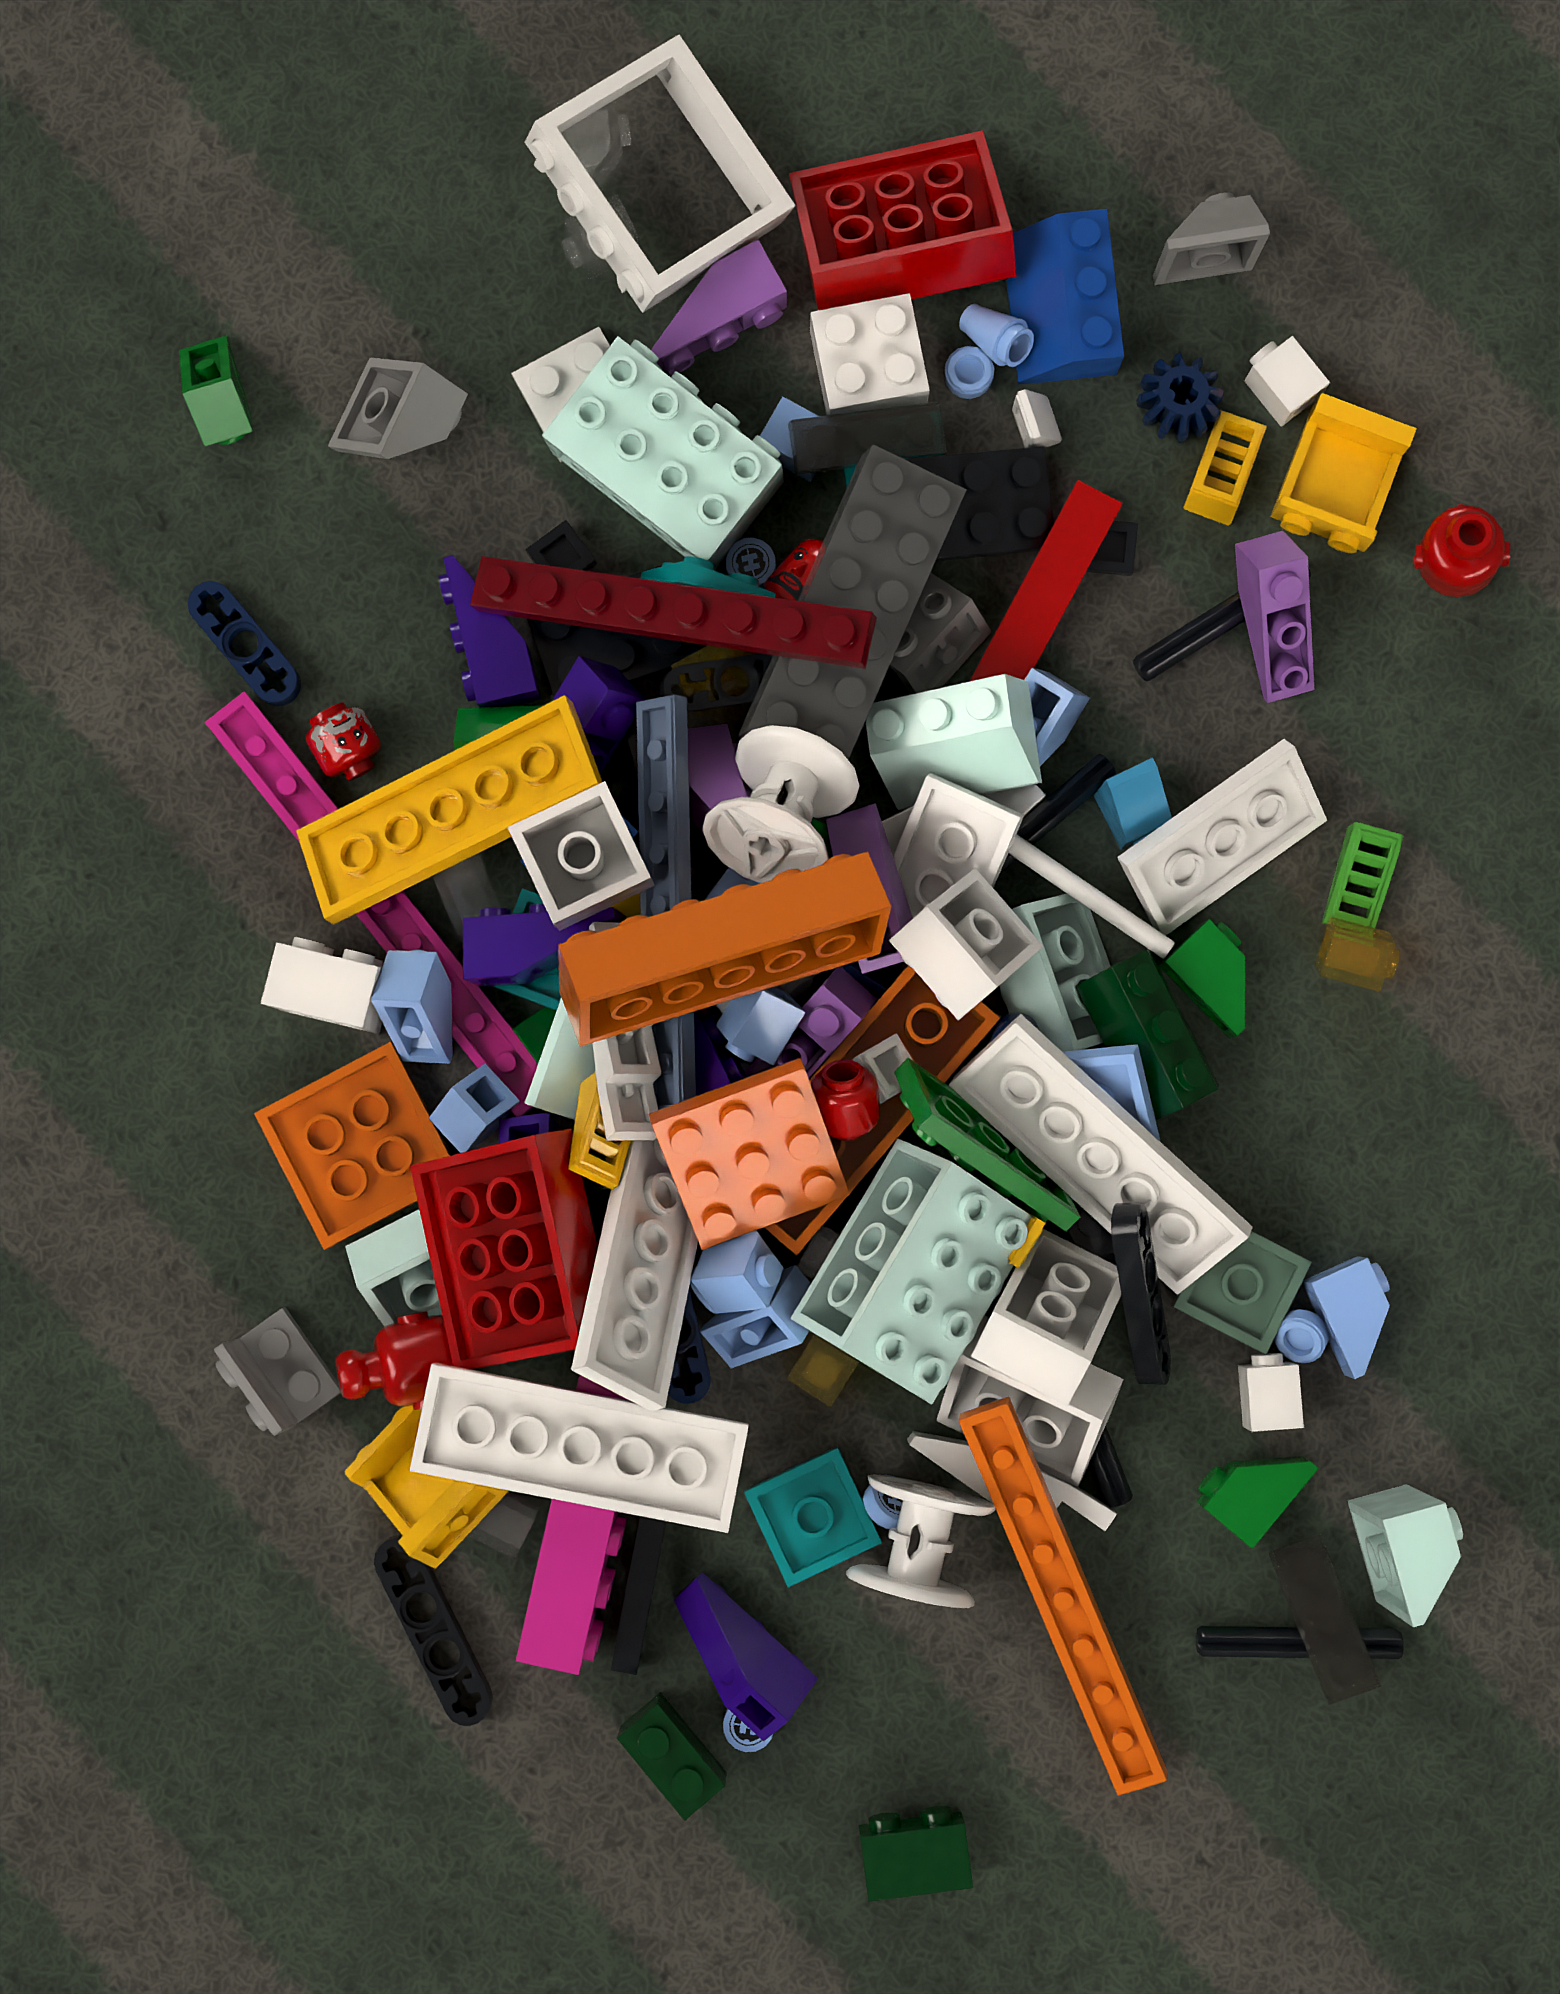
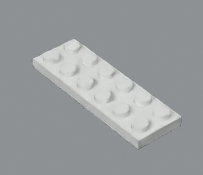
[949,1014,1252,1295]
[571,1138,698,1411]
[410,1363,749,1533]

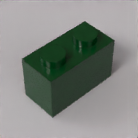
[617,1692,727,1821]
[859,1806,973,1902]

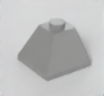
[1153,193,1270,285]
[328,358,468,459]

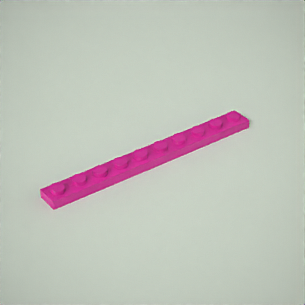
[204,691,538,1117]

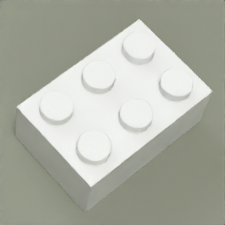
[971,1229,1121,1406]

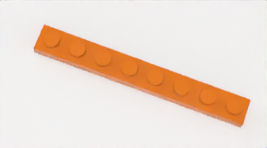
[958,1396,1167,1796]

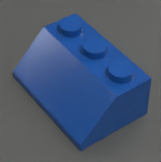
[1006,209,1124,385]

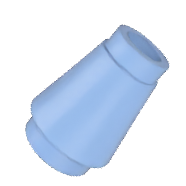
[959,304,1034,367]

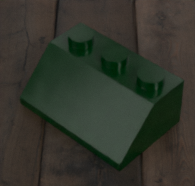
[1075,950,1220,1120]

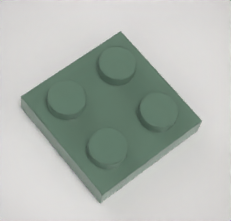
[1171,1231,1312,1354]

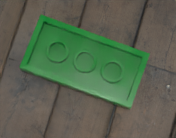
[894,1058,1080,1231]

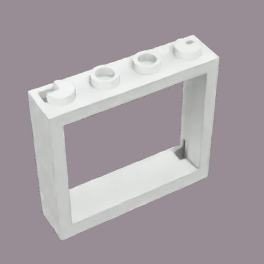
[525,35,796,313]

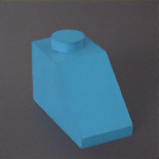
[1094,757,1172,850]

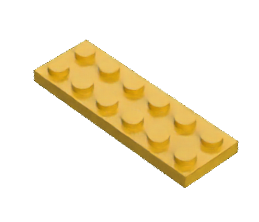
[296,695,602,925]

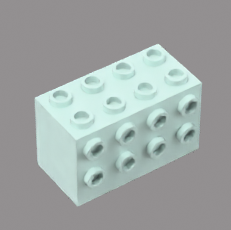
[542,337,784,571]
[790,1139,1033,1404]

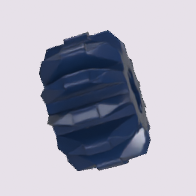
[1136,352,1224,443]

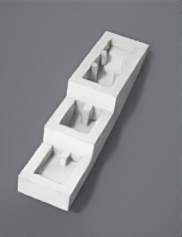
[589,922,661,1141]
[907,1431,1117,1531]

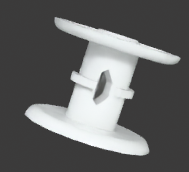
[702,725,860,883]
[846,1474,996,1608]

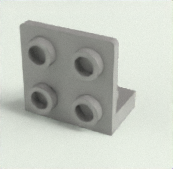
[889,573,991,695]
[214,1307,341,1436]

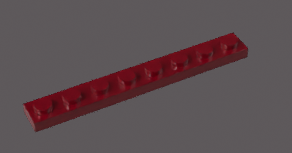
[470,556,877,669]

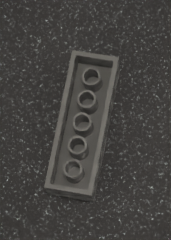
[738,444,966,759]

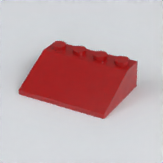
[789,130,1016,310]
[410,1128,598,1370]

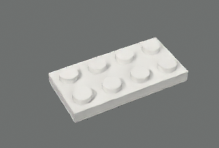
[1117,739,1327,936]

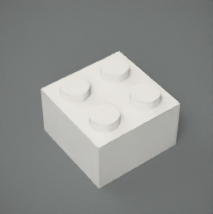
[810,293,930,426]
[508,781,655,931]
[889,868,1044,1020]
[261,937,383,1034]

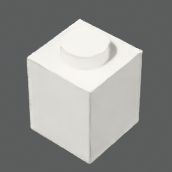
[1245,336,1330,427]
[1238,1353,1304,1432]

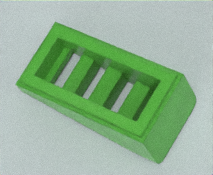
[1322,822,1404,937]

